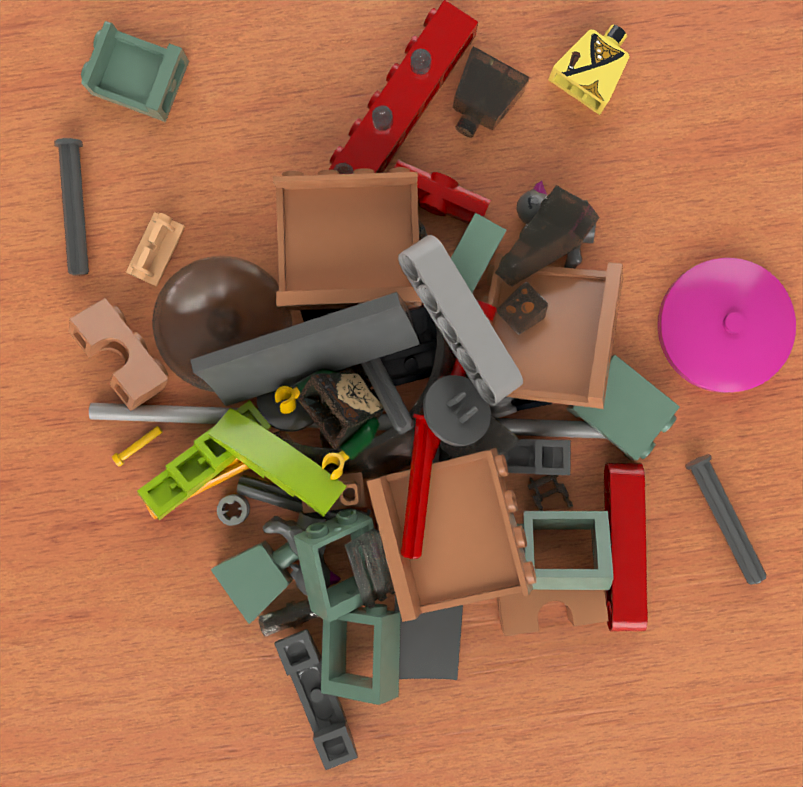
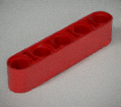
[604,463,648,631]

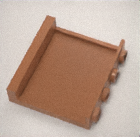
[273,167,422,311]
[482,253,623,409]
[367,448,537,622]

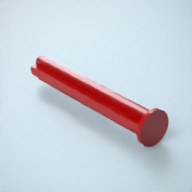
[401,414,435,559]

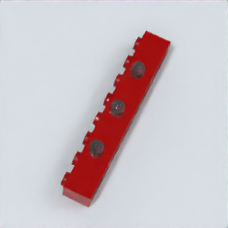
[328,0,478,174]

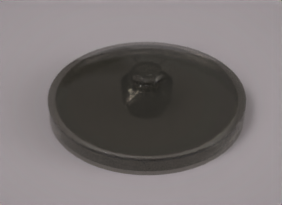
[152,256,293,392]

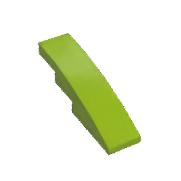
[137,400,271,520]
[208,408,347,517]

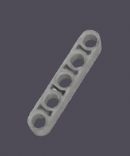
[398,235,523,406]

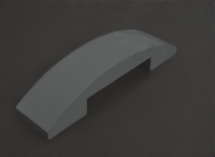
[433,438,571,475]
[274,629,358,770]

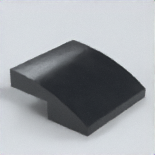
[380,305,448,386]

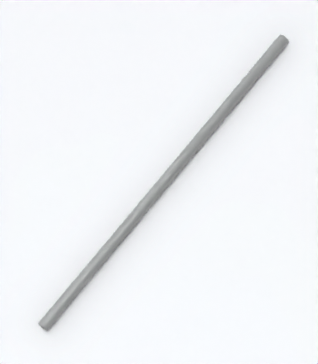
[89,403,607,439]

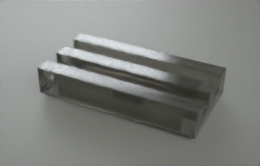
[345,528,395,609]

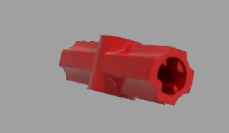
[394,160,491,224]

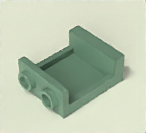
[81,21,189,122]
[566,355,680,461]

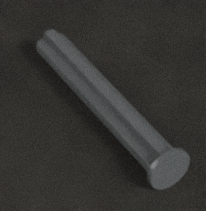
[54,138,89,276]
[361,358,414,434]
[685,454,767,585]
[237,475,371,521]

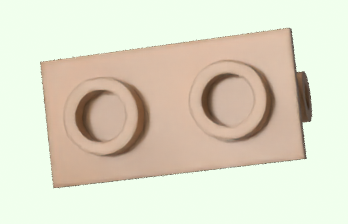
[126,212,185,287]

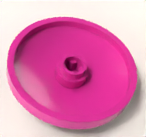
[658,258,796,393]

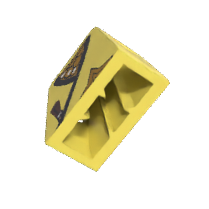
[548,25,630,115]

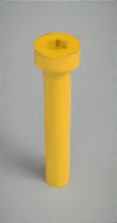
[112,426,163,467]

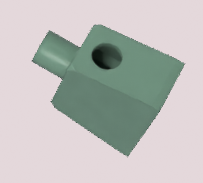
[211,541,299,624]

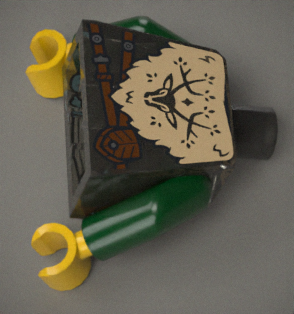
[275,369,384,480]

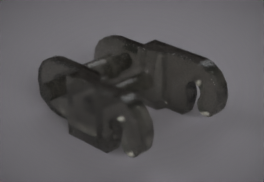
[527,475,573,511]

